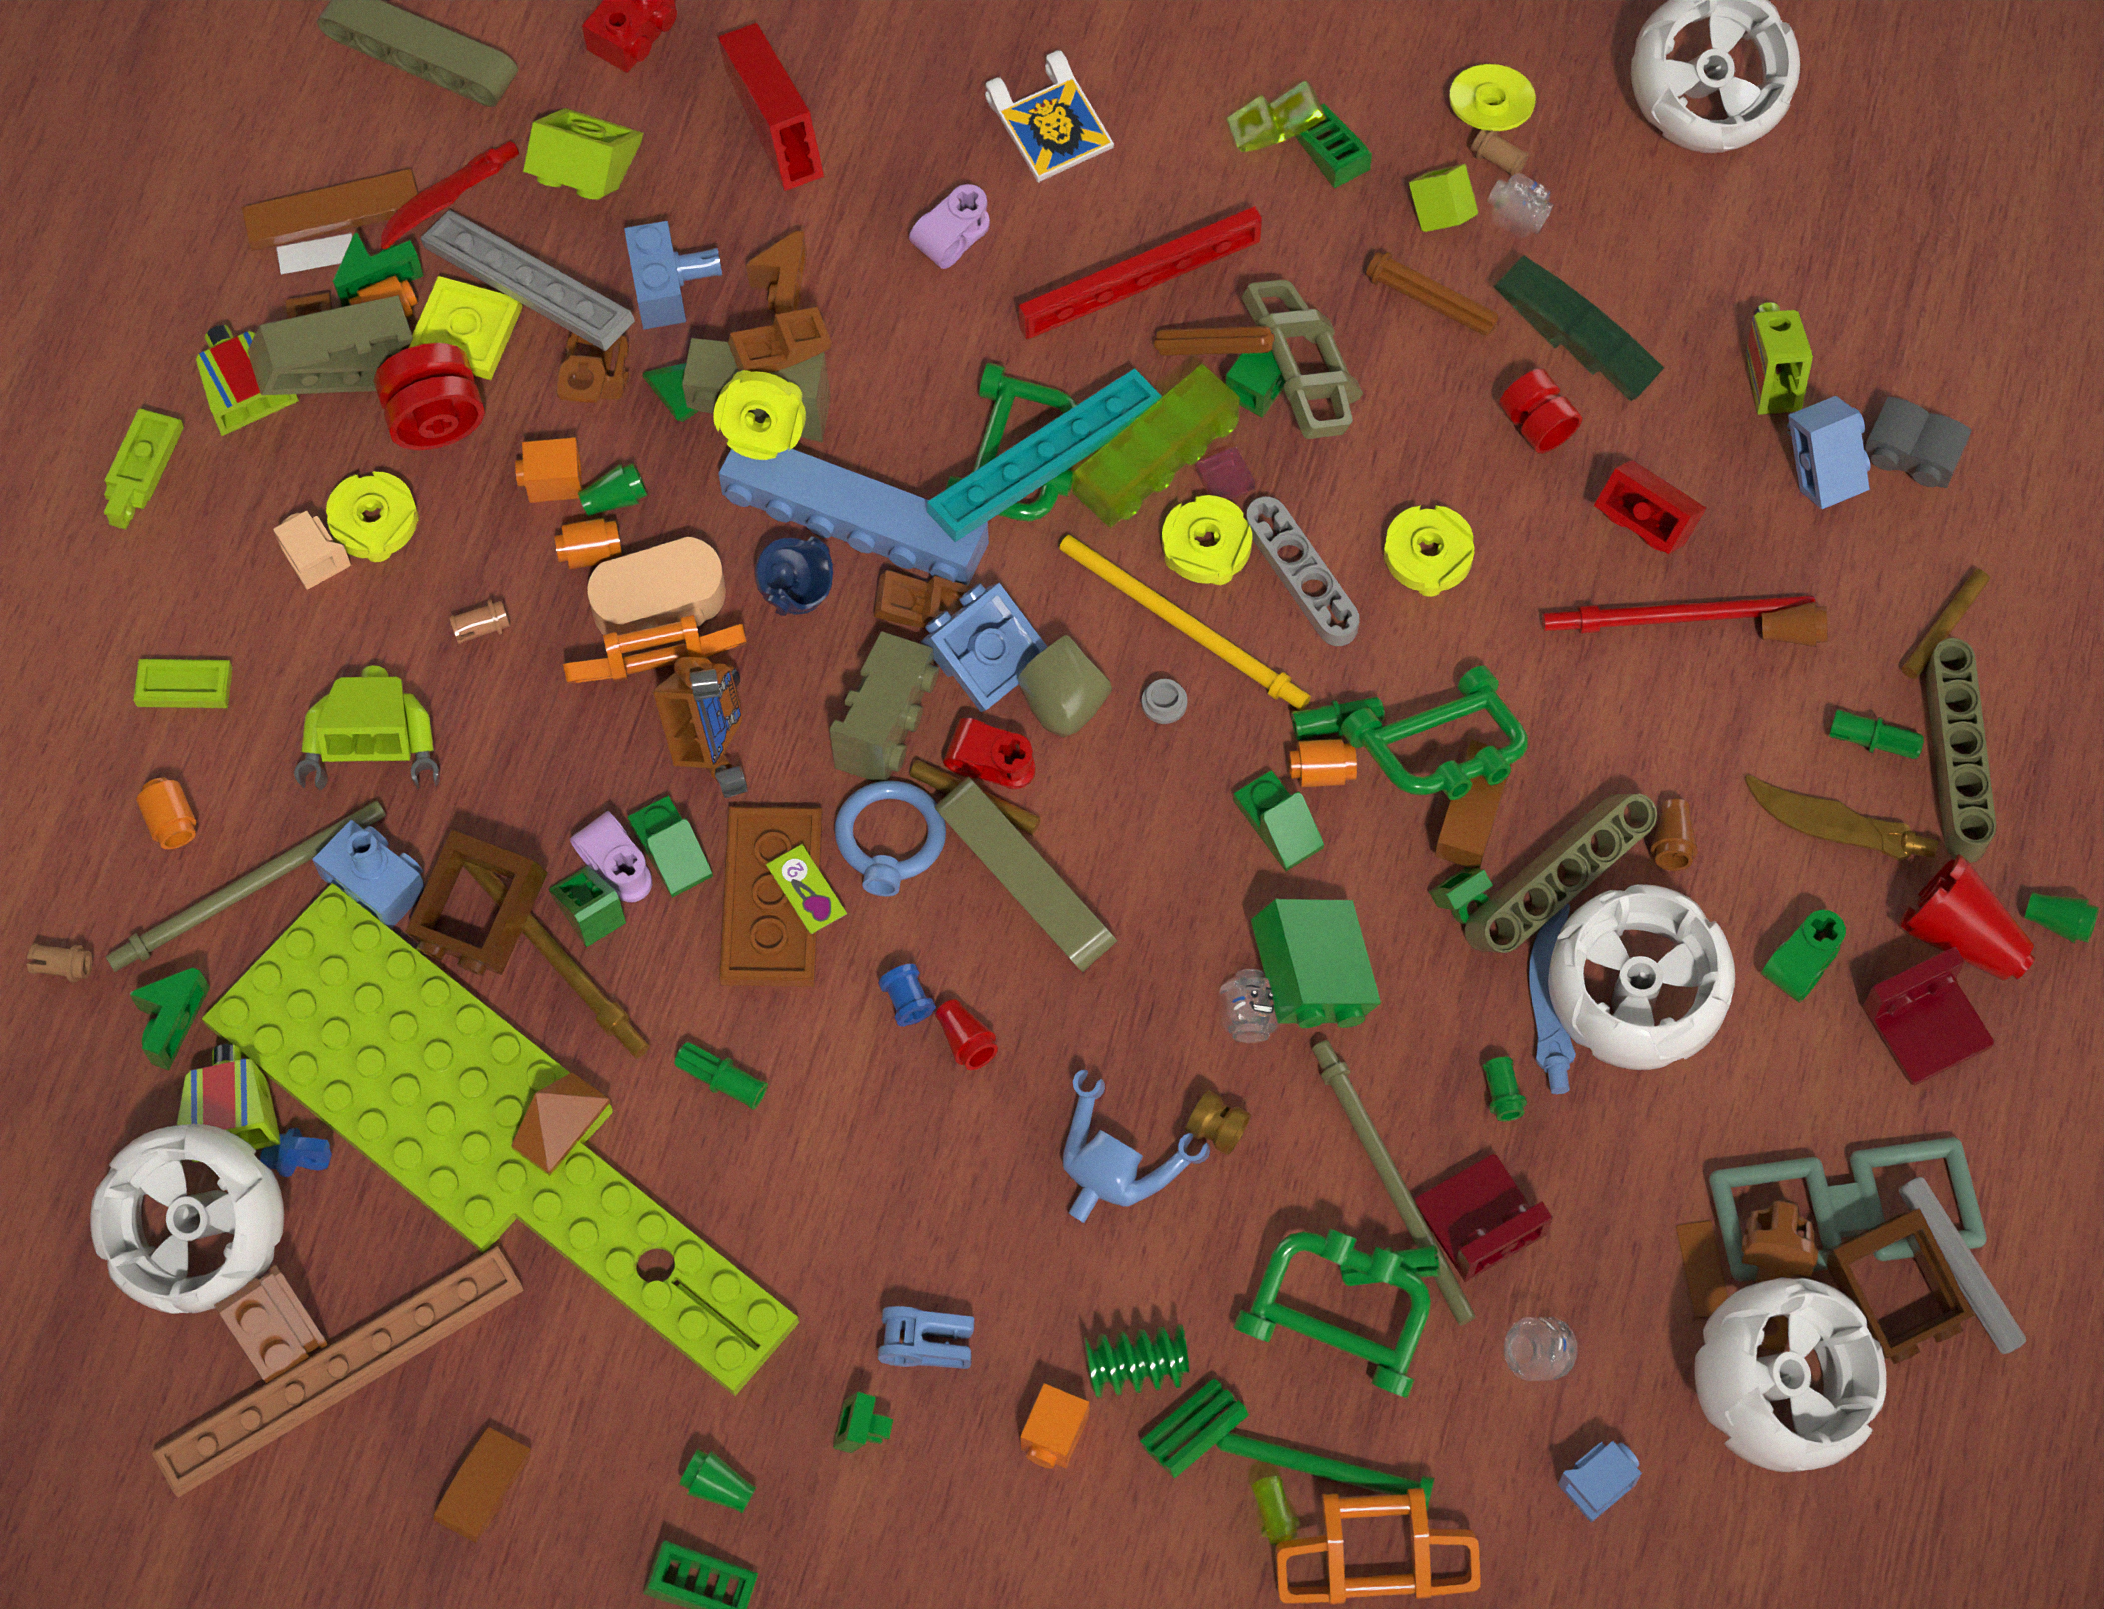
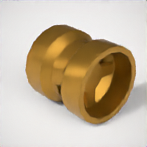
[1185,1090,1251,1156]

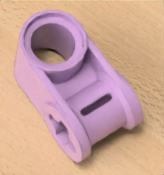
[909,184,990,269]
[570,811,653,902]

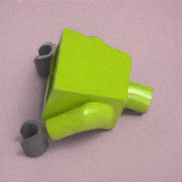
[294,665,440,790]

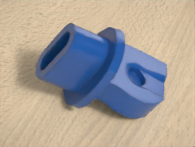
[260,1128,332,1177]

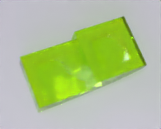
[1227,80,1326,152]

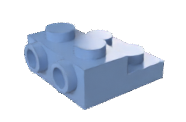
[921,583,1047,712]

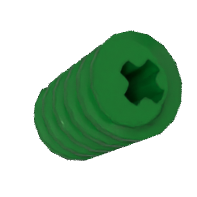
[1084,1324,1189,1398]

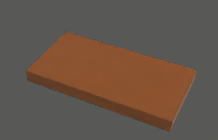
[719,807,823,987]

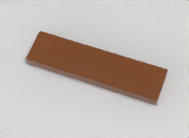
[241,169,418,251]

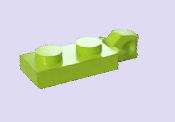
[104,409,184,530]

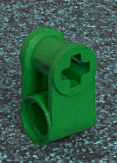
[1761,910,1846,1003]

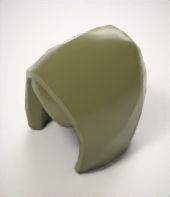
[1018,635,1112,738]

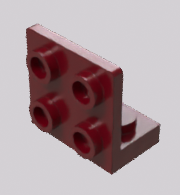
[1863,947,1994,1085]
[1415,1154,1553,1282]

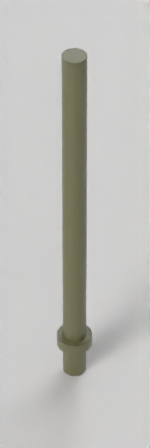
[105,800,386,972]
[1312,1040,1476,1326]

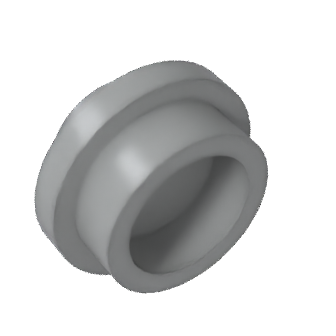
[1142,679,1187,724]

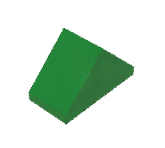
[548,865,626,948]

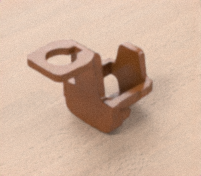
[556,332,629,403]
[1741,1200,1819,1351]

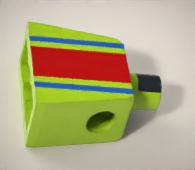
[1746,303,1813,415]
[196,325,299,436]
[177,1044,280,1163]

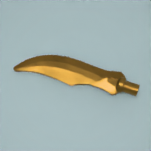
[1745,775,1938,861]

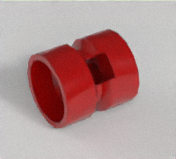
[1499,369,1583,454]

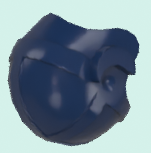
[754,536,833,616]

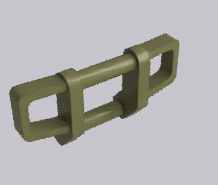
[1242,280,1363,439]

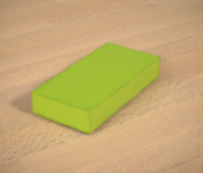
[134,659,233,708]

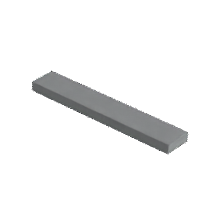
[420,209,635,351]

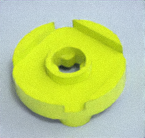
[713,370,806,460]
[326,472,419,562]
[1162,495,1252,585]
[1383,506,1475,597]

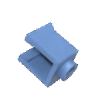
[1558,1441,1642,1523]

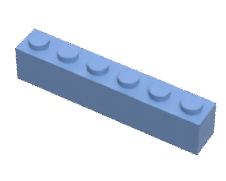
[718,448,989,586]

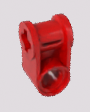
[943,718,1036,789]

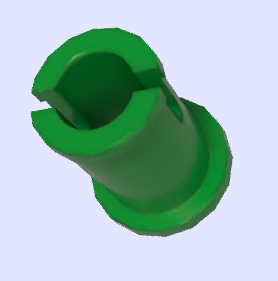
[1483,1057,1527,1122]

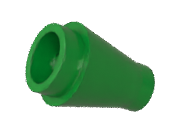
[578,463,648,516]
[2024,892,2100,944]
[679,1449,757,1514]

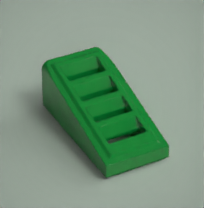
[1288,103,1372,189]
[643,1540,758,1609]

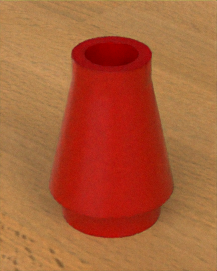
[935,999,998,1070]

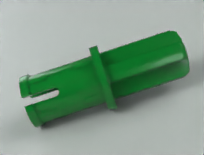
[1291,697,1385,741]
[1829,709,1924,759]
[674,1042,768,1110]
[1340,1245,1440,1286]

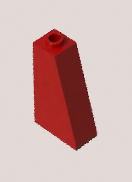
[717,22,824,192]

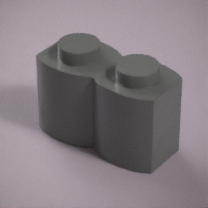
[1865,397,1972,488]

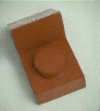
[746,231,807,314]

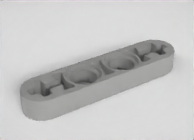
[1246,497,1359,646]

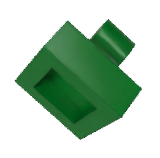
[1429,867,1493,924]
[833,1392,893,1453]

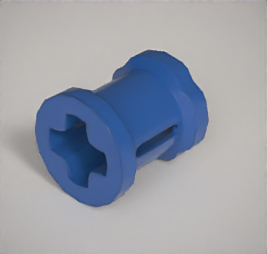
[878,964,936,1027]

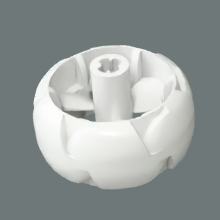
[1631,0,1800,153]
[1548,884,1735,1070]
[90,1124,284,1313]
[1695,1277,1887,1472]

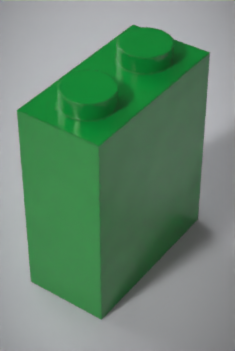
[1251,899,1381,1028]

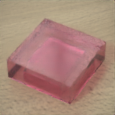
[1195,446,1255,500]

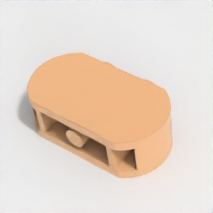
[588,537,726,635]

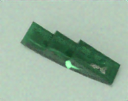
[1494,255,1664,402]

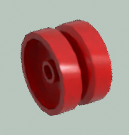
[373,343,485,451]

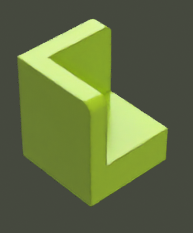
[1409,164,1478,232]

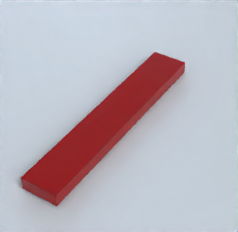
[1019,206,1262,339]

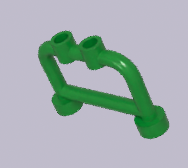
[945,362,1077,522]
[1341,665,1528,800]
[1233,1228,1431,1398]

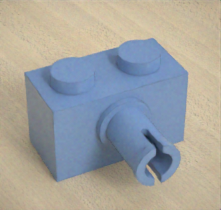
[624,221,722,330]
[1787,396,1870,509]
[312,820,425,929]

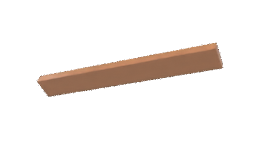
[151,1246,524,1498]

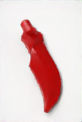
[381,141,519,250]

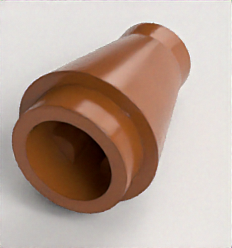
[1762,602,1828,647]
[1651,799,1698,871]

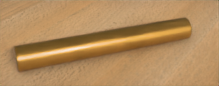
[1902,569,1990,679]
[910,760,1041,835]

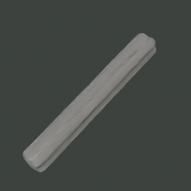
[1899,1177,2026,1354]

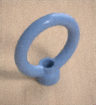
[835,781,946,897]

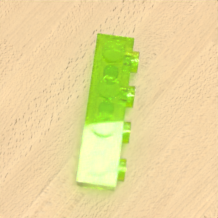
[1073,364,1240,528]

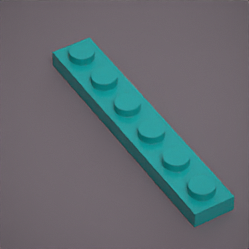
[926,368,1163,542]

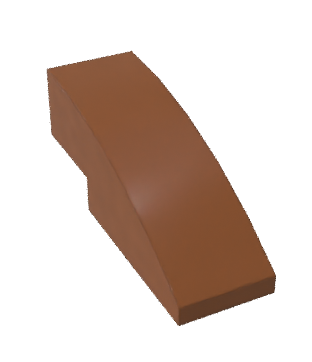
[1434,740,1512,869]

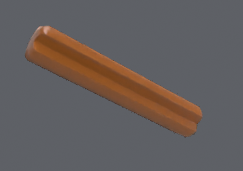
[1154,326,1275,356]

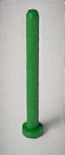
[1216,1432,1435,1511]

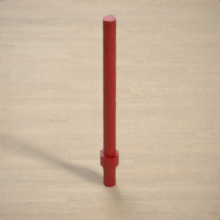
[1542,596,1816,633]

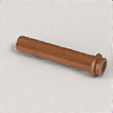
[1366,252,1499,336]

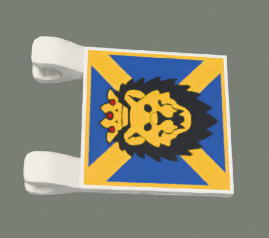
[985,50,1114,182]

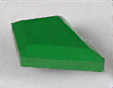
[642,363,699,422]

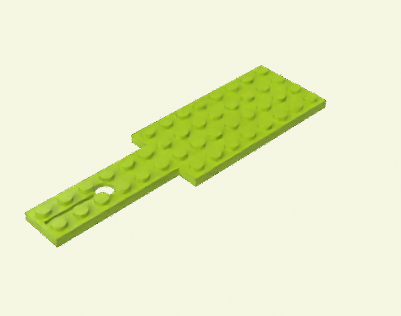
[202,883,799,1396]

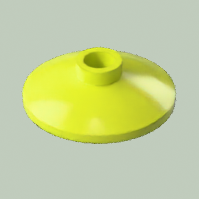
[1450,64,1536,131]

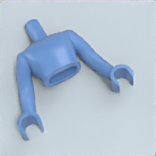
[1063,1069,1210,1223]

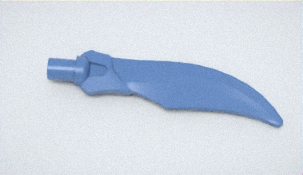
[1529,904,1576,1094]

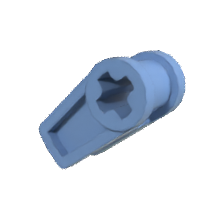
[878,1306,975,1369]

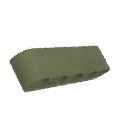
[317,0,518,107]
[1925,638,1996,863]
[934,776,1117,972]
[1465,794,1657,953]

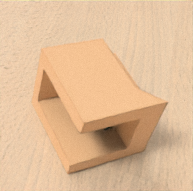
[273,511,351,590]

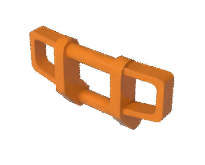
[562,615,747,684]
[1275,1488,1481,1604]

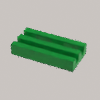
[1140,1378,1249,1479]

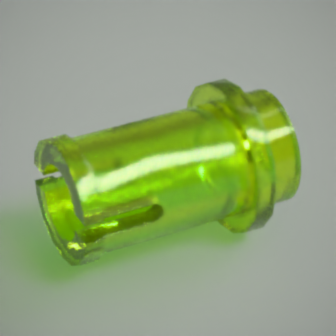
[1251,1476,1300,1545]

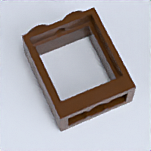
[405,829,548,976]
[1820,1208,1974,1364]

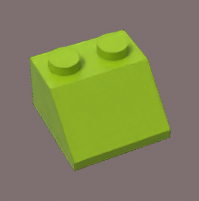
[523,108,643,200]

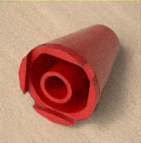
[1899,854,2035,981]

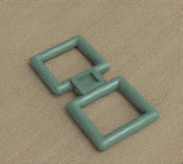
[1709,1137,1987,1282]

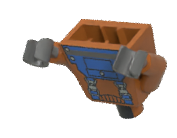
[653,657,748,798]

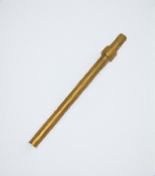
[463,861,650,1059]

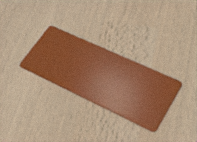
[1676,1221,1728,1318]

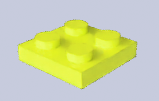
[409,276,523,380]

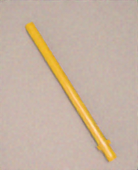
[1059,535,1311,711]

